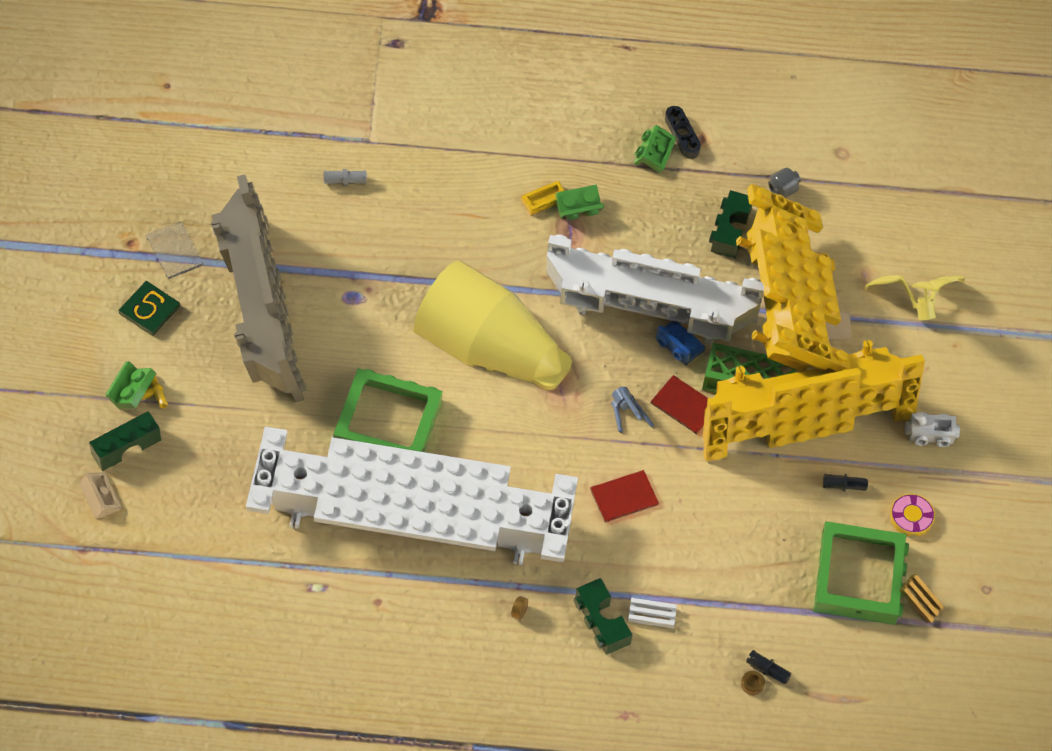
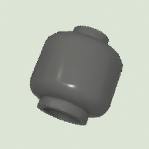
[768,168,801,198]

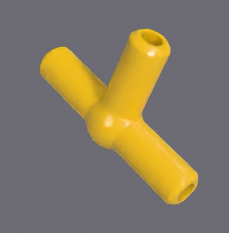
[141,375,168,408]

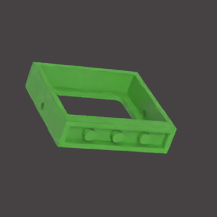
[333,368,443,452]
[813,521,909,625]

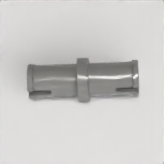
[324,169,367,186]

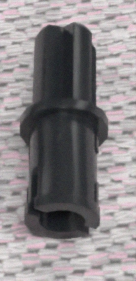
[823,474,868,492]
[746,650,791,684]

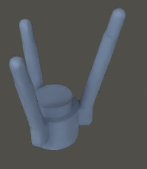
[611,387,654,433]

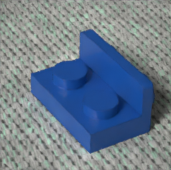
[656,321,705,366]

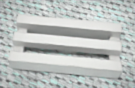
[628,598,677,628]

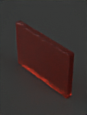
[650,375,708,435]
[590,470,659,523]

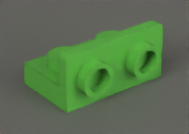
[633,125,676,173]
[555,184,604,221]
[106,361,157,409]

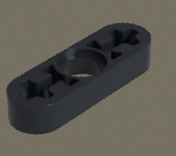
[665,106,701,159]

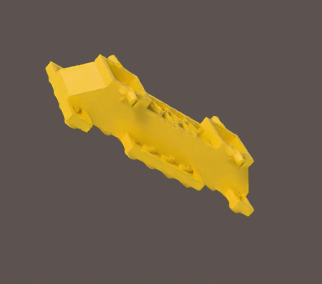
[736,184,851,372]
[703,340,925,461]

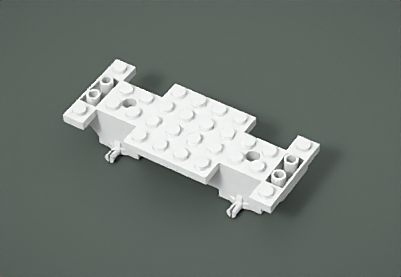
[546,235,764,344]

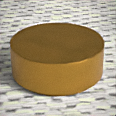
[511,596,529,620]
[741,671,765,695]

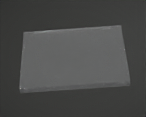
[146,221,203,279]

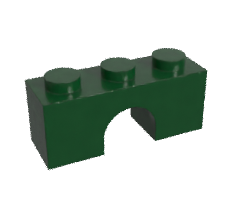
[709,190,753,259]
[89,411,161,471]
[574,578,632,655]

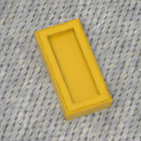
[521,180,565,215]

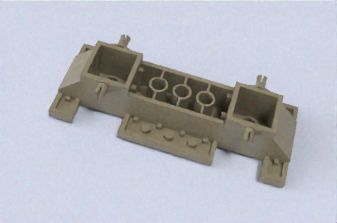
[211,174,306,402]

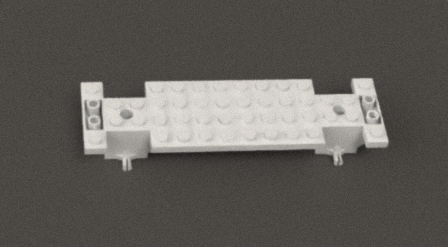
[246,427,578,565]

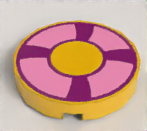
[890,493,935,536]

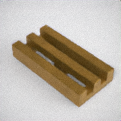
[899,574,944,623]

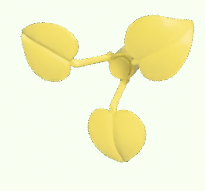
[865,275,965,320]

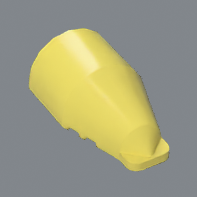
[413,260,572,390]

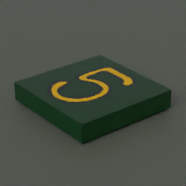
[118,281,181,336]

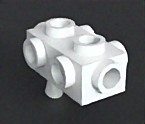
[905,412,960,447]

